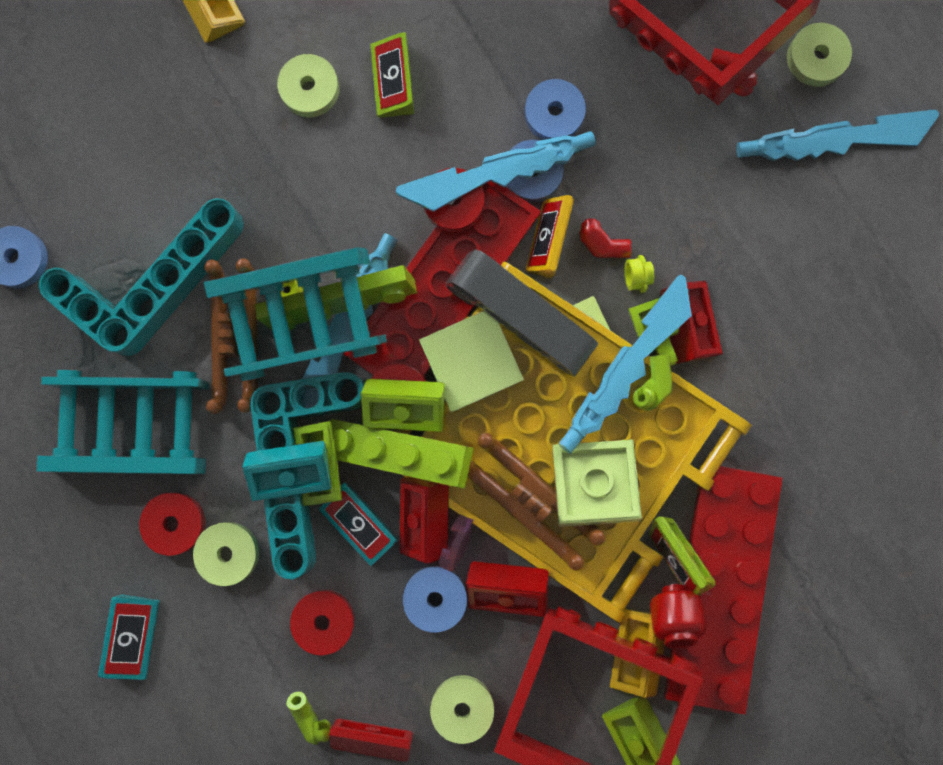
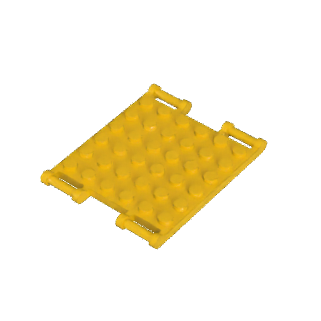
[393,261,752,623]

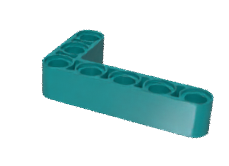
[39,198,244,356]
[250,372,365,579]

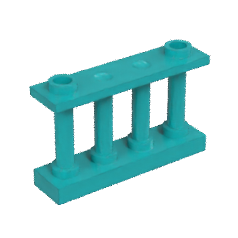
[204,247,388,381]
[36,370,209,474]

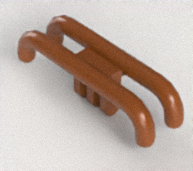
[204,258,258,414]
[468,433,606,571]

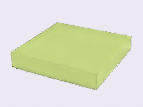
[419,311,524,413]
[553,440,642,527]

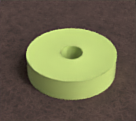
[787,23,852,87]
[277,54,339,117]
[193,522,259,586]
[430,675,494,744]

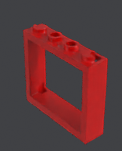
[609,0,820,106]
[494,606,704,765]

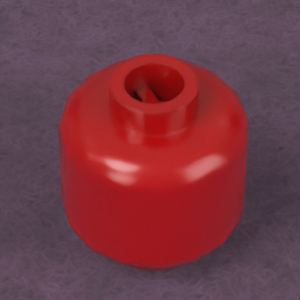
[649,584,706,649]

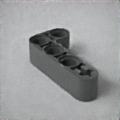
[445,249,598,377]

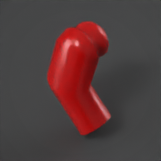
[710,48,757,97]
[579,218,631,258]

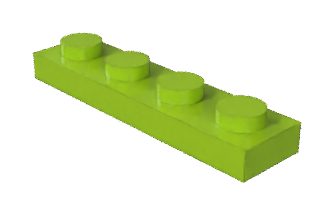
[255,265,417,330]
[331,419,474,489]

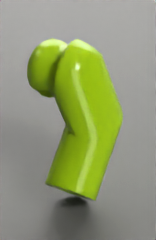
[633,355,673,411]
[287,692,331,745]

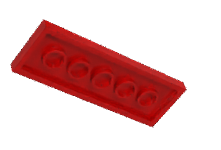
[344,181,541,377]
[664,463,783,715]

